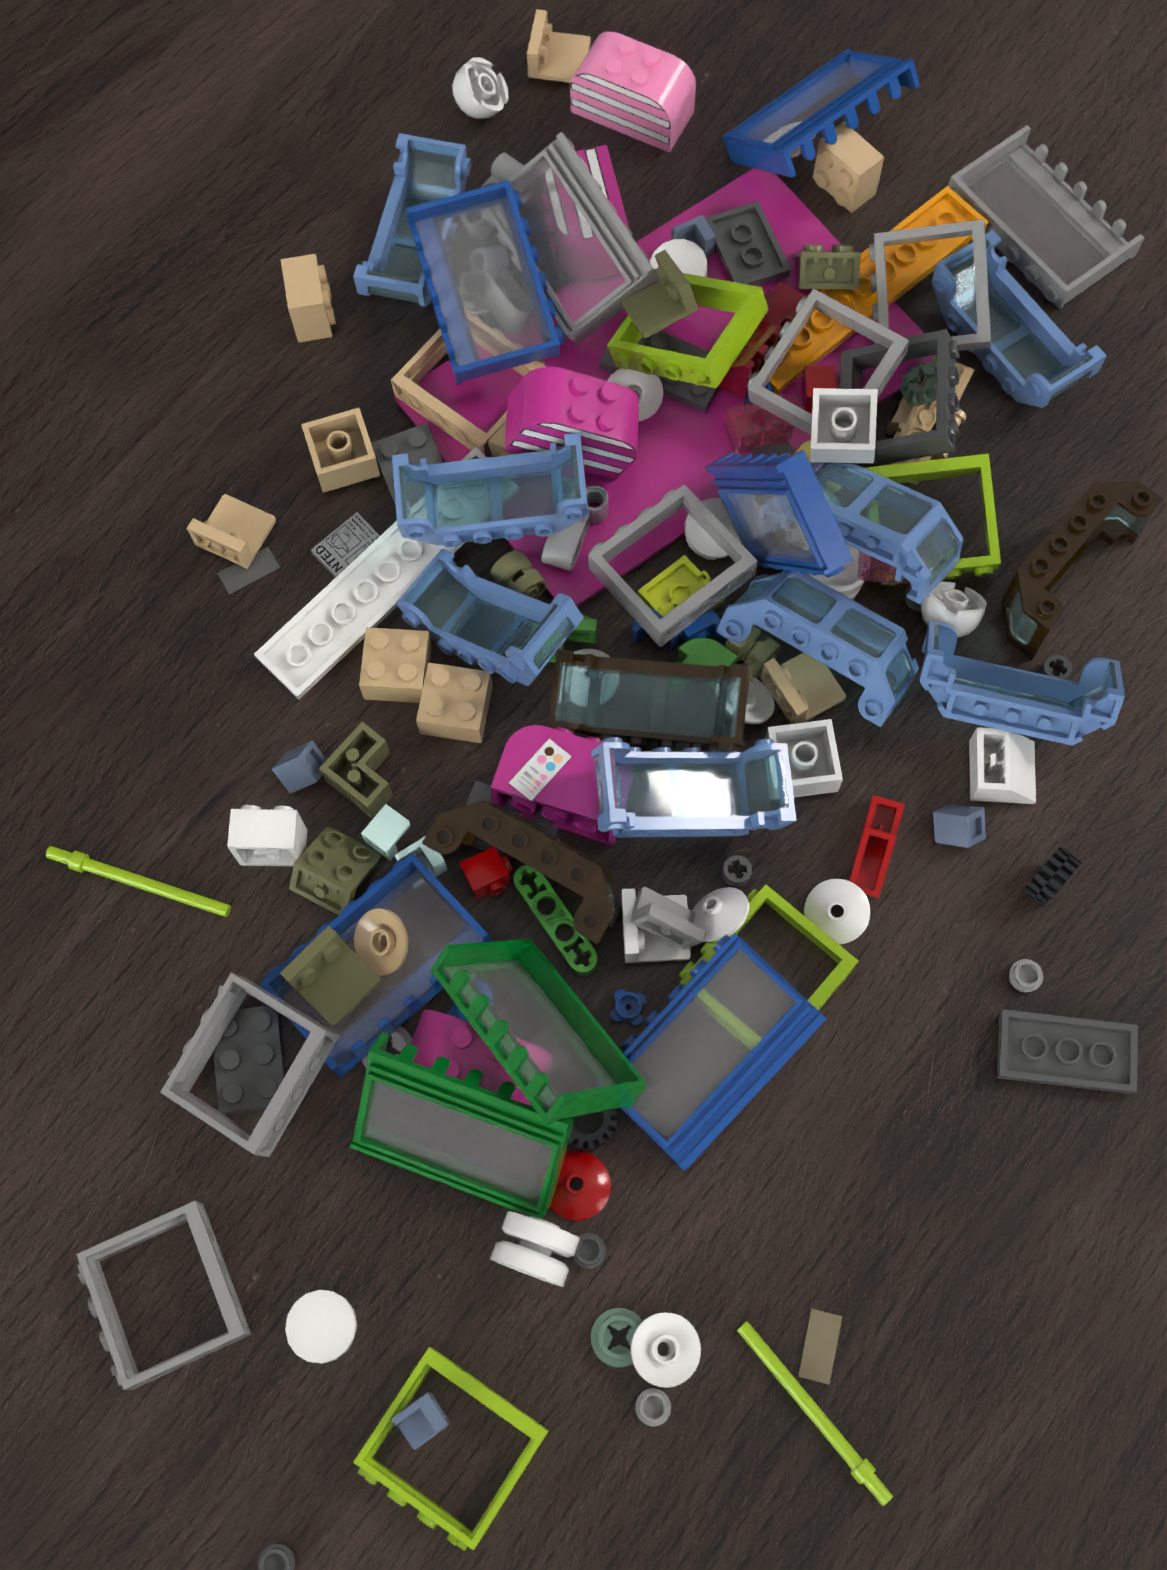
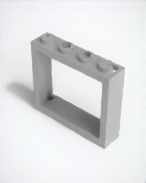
[869,219,991,351]
[747,288,909,435]
[588,484,758,647]
[160,972,339,1157]
[76,1201,252,1390]

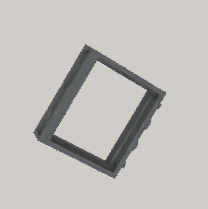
[840,329,959,468]

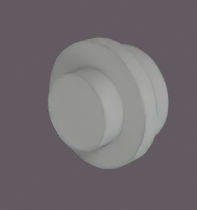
[1009,959,1043,993]
[635,1388,671,1426]

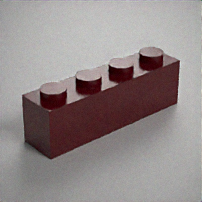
[718,282,808,401]

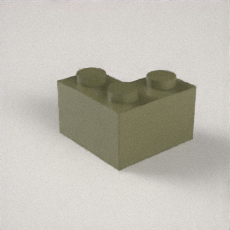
[319,722,393,819]

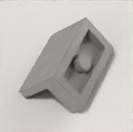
[630,887,706,950]

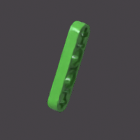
[514,865,597,976]

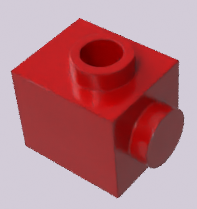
[801,365,840,413]
[459,846,513,900]

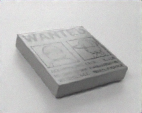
[311,512,380,578]

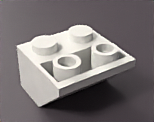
[969,727,1036,804]

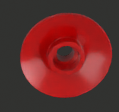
[542,1151,611,1221]

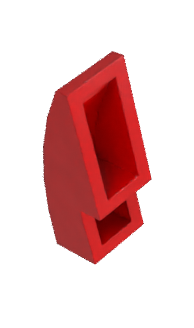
[849,795,905,898]

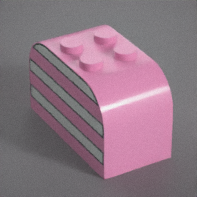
[570,32,696,153]

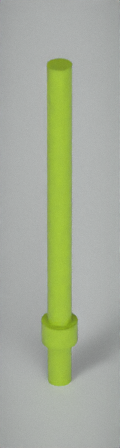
[46,846,231,918]
[737,1321,893,1506]

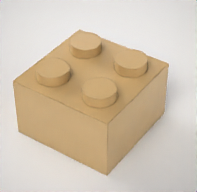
[813,122,884,213]
[281,254,336,343]
[301,408,380,493]
[359,627,432,703]
[416,663,493,743]

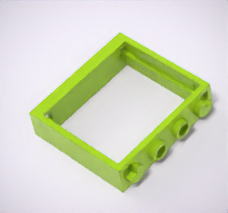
[607,273,769,389]
[865,454,1001,586]
[679,884,859,1050]
[353,1347,549,1551]

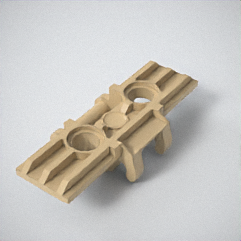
[879,354,974,486]

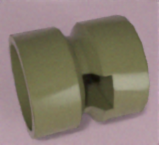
[490,549,547,599]
[724,625,782,678]

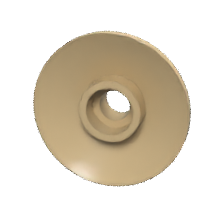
[354,908,408,976]

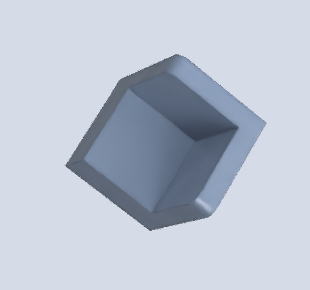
[671,215,716,258]
[272,740,327,793]
[933,803,986,848]
[391,1392,451,1449]

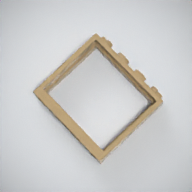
[391,310,546,458]

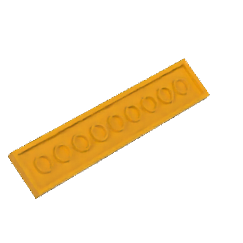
[769,186,988,395]

